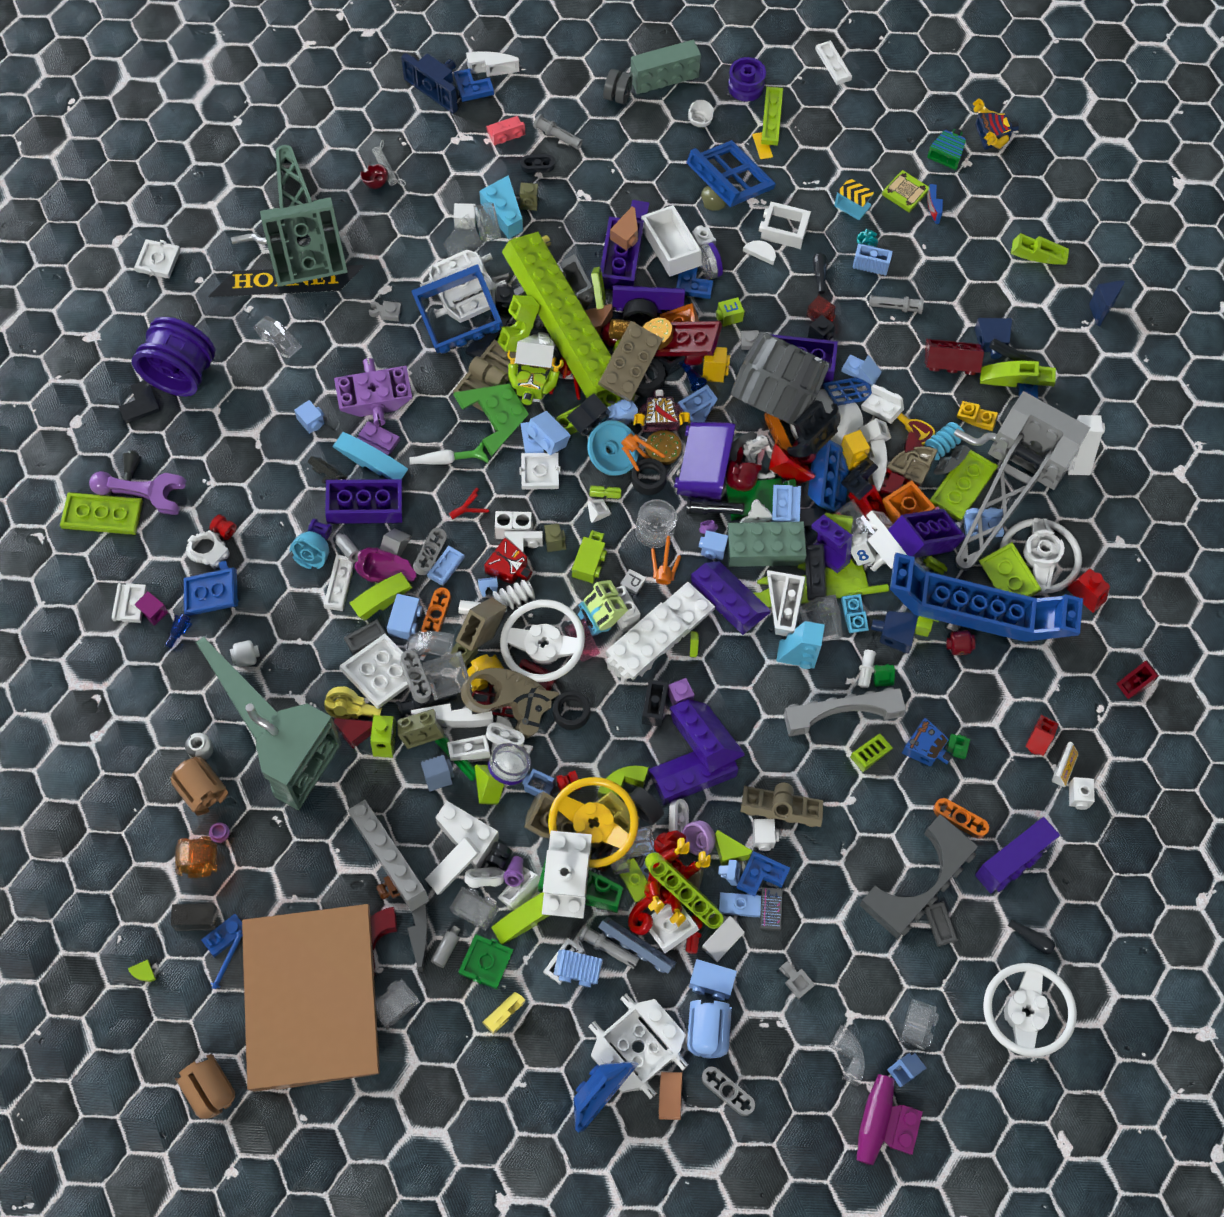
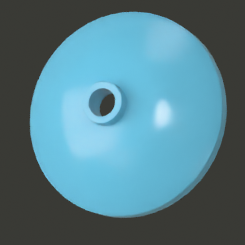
[587,420,639,476]

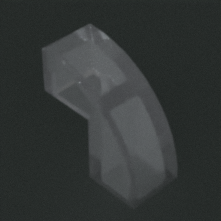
[253,316,302,358]
[405,631,455,660]
[610,826,655,875]
[829,1025,865,1087]

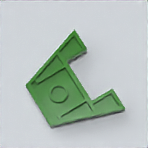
[453,384,529,457]

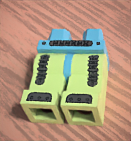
[578,580,628,636]

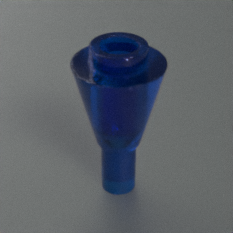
[682,363,707,391]
[165,614,193,648]

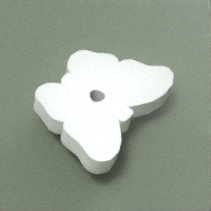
[739,500,772,523]

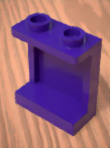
[812,514,853,573]

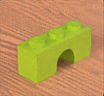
[497,295,540,352]

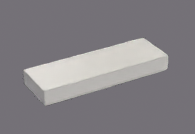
[815,40,852,85]
[324,555,355,611]
[425,837,480,895]

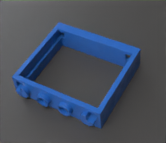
[412,264,503,354]

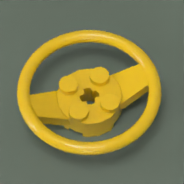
[548,777,639,868]

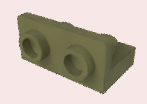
[397,709,444,749]

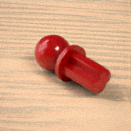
[685,915,703,954]

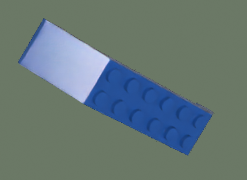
[890,553,1083,642]

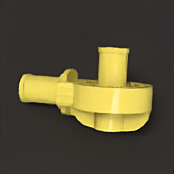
[324,686,382,719]

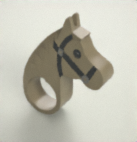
[461,668,559,739]

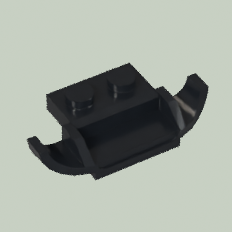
[787,400,840,457]

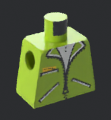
[371,715,397,758]

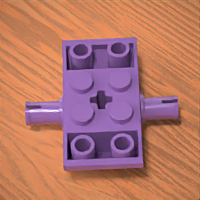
[334,358,412,426]

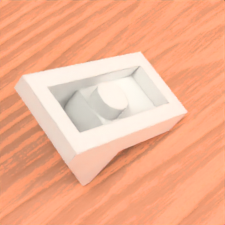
[504,531,543,553]

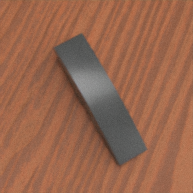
[407,882,428,972]

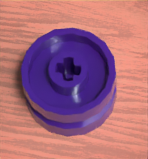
[728,57,766,102]

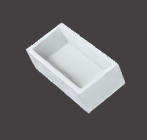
[641,205,702,277]

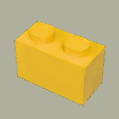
[702,347,730,383]
[841,430,870,471]

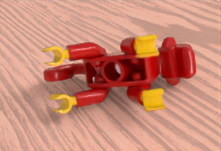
[628,830,711,935]

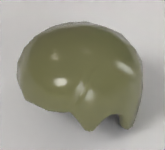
[701,185,726,211]

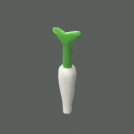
[409,442,489,465]

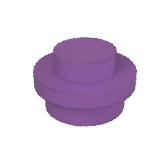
[699,520,718,535]
[209,823,230,843]

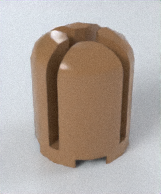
[171,757,228,816]
[175,1054,236,1119]

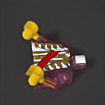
[633,390,691,432]

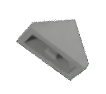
[380,528,412,556]

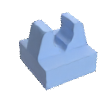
[478,577,498,597]
[718,860,742,886]

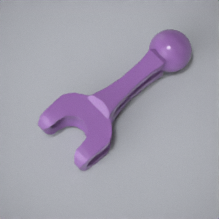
[89,471,186,515]

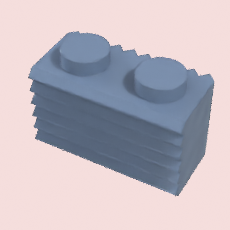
[421,754,454,792]

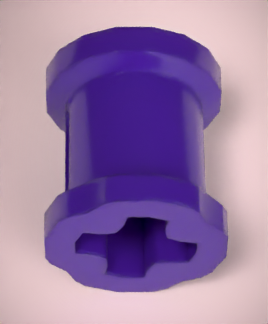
[308,519,332,540]

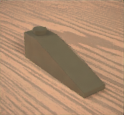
[524,791,603,849]

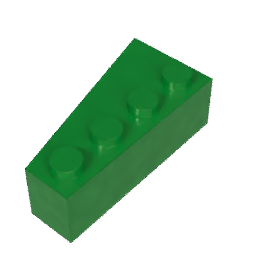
[538,849,623,913]

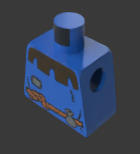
[902,718,953,766]

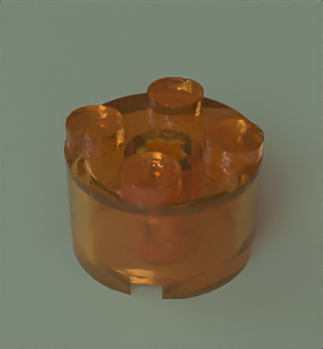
[175,836,217,878]

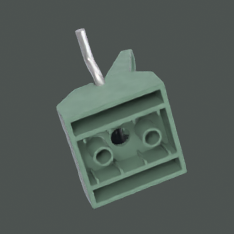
[231,145,348,287]
[195,637,342,810]

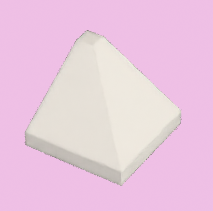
[587,499,611,523]

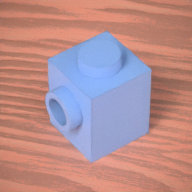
[294,400,324,434]
[699,530,728,560]

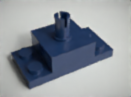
[401,53,458,114]

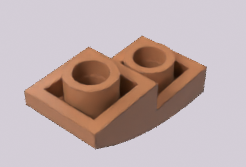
[659,1072,683,1120]

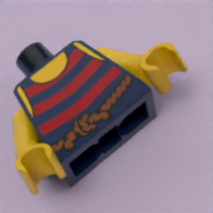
[973,99,1019,150]

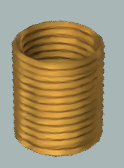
[609,319,635,340]

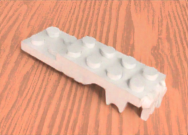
[606,582,715,684]

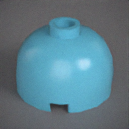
[289,531,329,569]

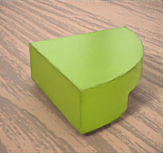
[690,631,699,657]
[128,960,156,982]

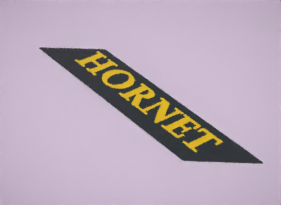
[208,265,365,297]

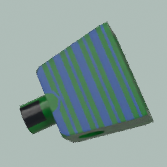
[927,129,966,170]

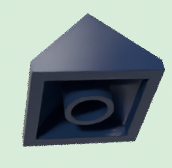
[1089,280,1125,326]

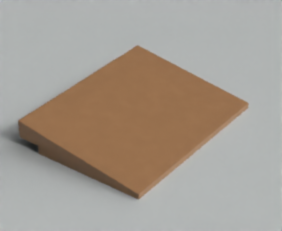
[242,904,380,1092]

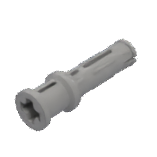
[533,114,583,150]
[869,295,924,314]
[578,924,640,969]

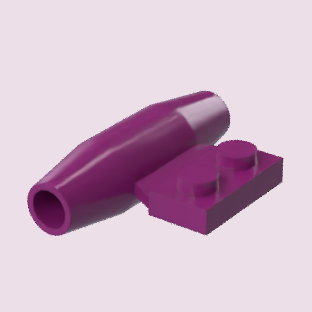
[856,1074,923,1165]

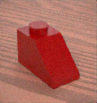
[848,485,888,519]
[1025,715,1059,756]

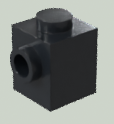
[495,286,515,314]
[808,315,835,340]

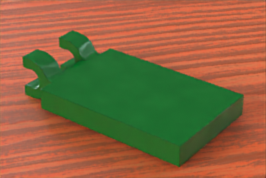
[726,478,796,521]

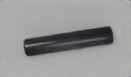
[989,339,1037,361]

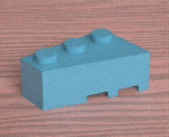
[479,175,523,239]
[776,621,825,669]

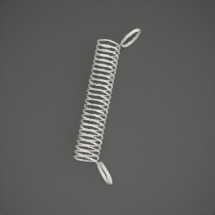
[373,140,406,186]

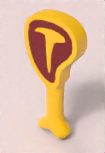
[897,413,935,447]

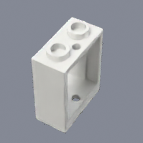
[759,202,811,249]

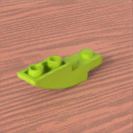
[980,361,1056,387]

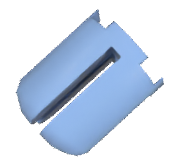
[687,1000,732,1058]

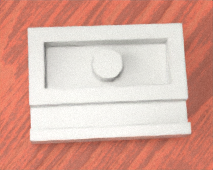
[112,583,147,623]

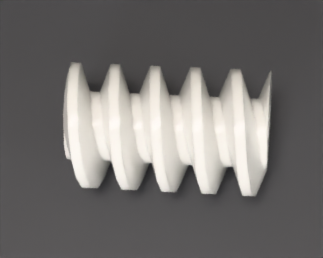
[492,580,535,613]

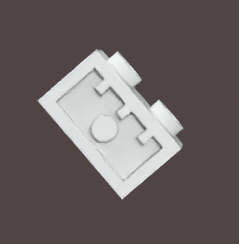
[861,384,904,424]

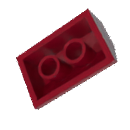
[925,339,984,375]

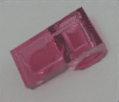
[564,618,600,662]

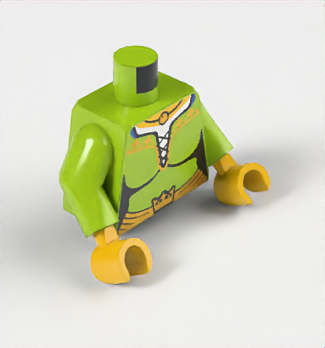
[507,350,564,405]

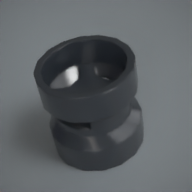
[485,842,512,870]

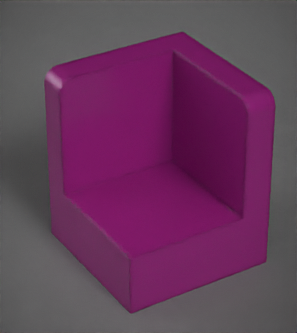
[135,591,168,626]

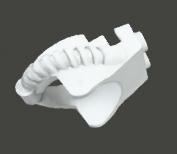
[743,435,776,480]
[186,530,230,570]

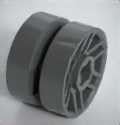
[603,69,633,105]

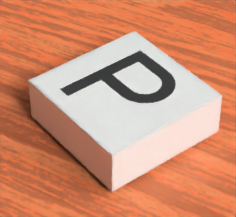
[620,569,646,595]

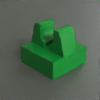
[873,664,895,687]
[946,734,970,760]

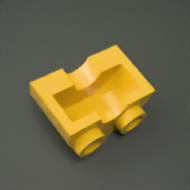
[463,654,504,692]

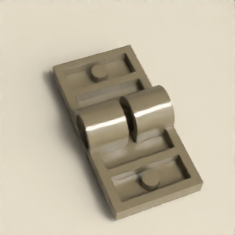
[598,321,663,402]
[453,339,516,412]
[740,783,823,827]

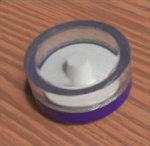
[699,242,723,280]
[488,743,531,785]

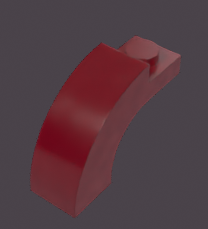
[370,907,398,976]

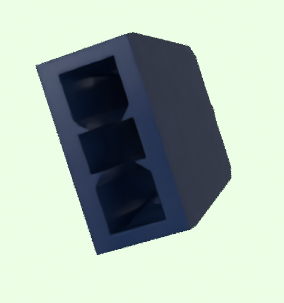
[974,318,1012,359]
[871,611,918,654]

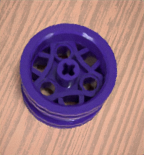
[131,317,216,397]

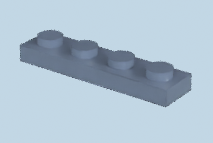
[598,917,677,974]

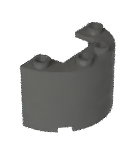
[514,254,594,329]

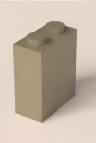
[456,597,507,651]

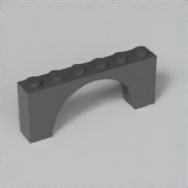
[859,814,978,939]

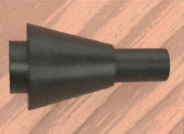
[123,451,142,481]

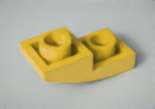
[957,401,998,431]

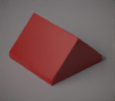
[769,444,815,485]

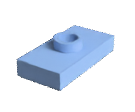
[520,422,544,453]
[427,546,465,586]
[719,892,761,918]

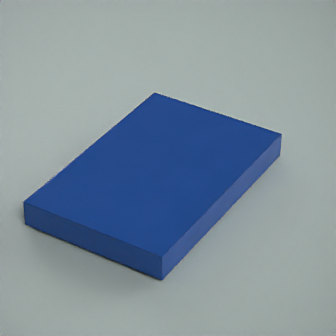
[184,568,238,616]

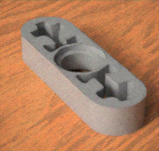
[413,528,447,575]
[400,650,431,703]
[702,1067,755,1116]

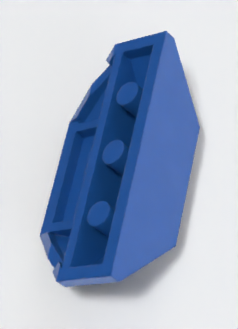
[808,440,849,512]
[573,1061,639,1133]

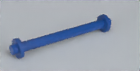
[211,930,243,989]

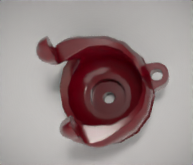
[726,447,765,491]

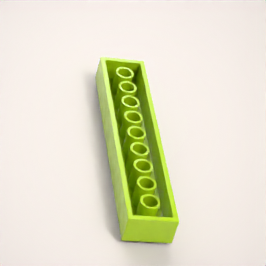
[502,232,611,398]

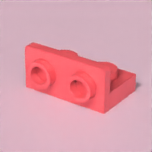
[486,116,525,145]

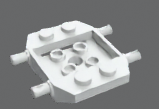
[420,250,507,323]
[588,993,689,1099]

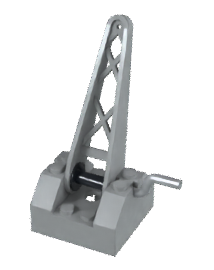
[953,391,1091,571]

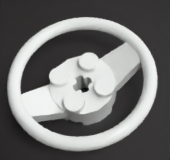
[1000,518,1082,594]
[500,600,585,682]
[983,963,1077,1057]

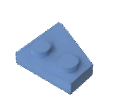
[677,385,717,424]

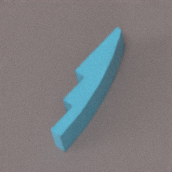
[332,432,408,479]

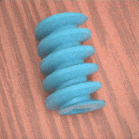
[925,422,964,460]

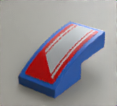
[927,184,943,224]

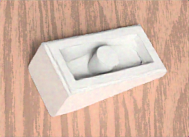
[447,735,491,761]

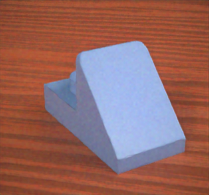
[841,354,882,386]

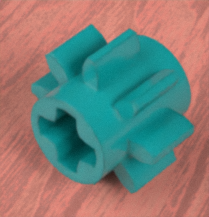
[857,229,878,247]

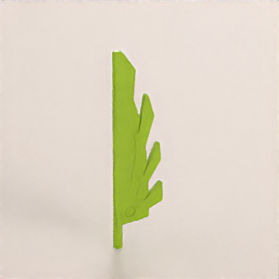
[721,558,889,615]

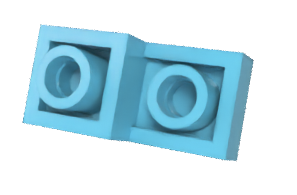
[841,594,869,633]

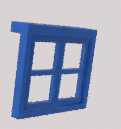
[686,140,776,207]

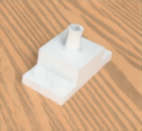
[866,511,930,572]
[542,831,592,919]

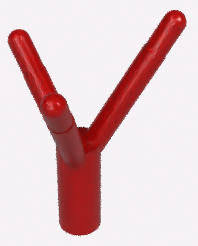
[449,488,489,520]

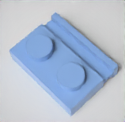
[772,485,801,522]

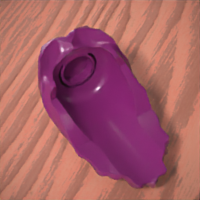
[355,548,417,583]

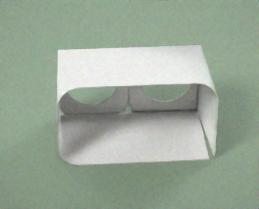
[494,511,533,539]

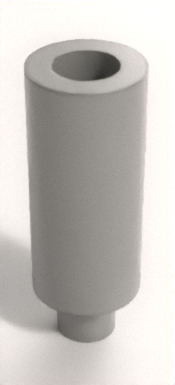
[335,533,359,562]
[430,926,460,968]

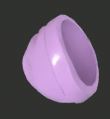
[682,820,716,856]

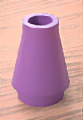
[504,856,524,887]

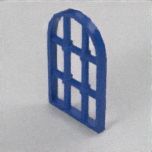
[823,378,872,406]

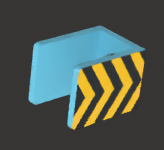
[834,178,874,220]

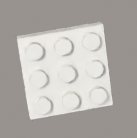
[340,634,421,709]

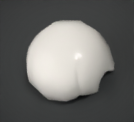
[688,100,714,128]

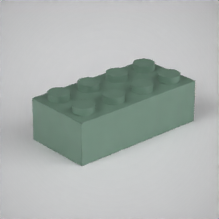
[630,39,701,94]
[727,522,806,567]

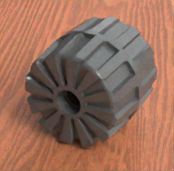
[731,332,829,425]

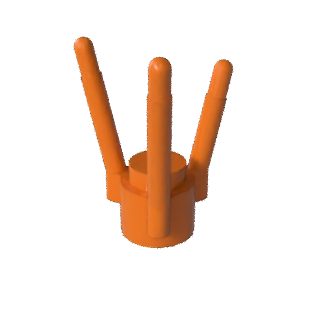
[621,433,665,471]
[651,536,681,585]

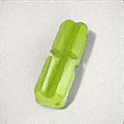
[590,486,621,499]
[923,556,947,575]

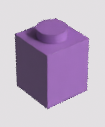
[667,678,694,705]

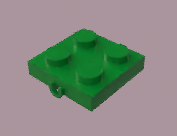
[458,934,514,990]

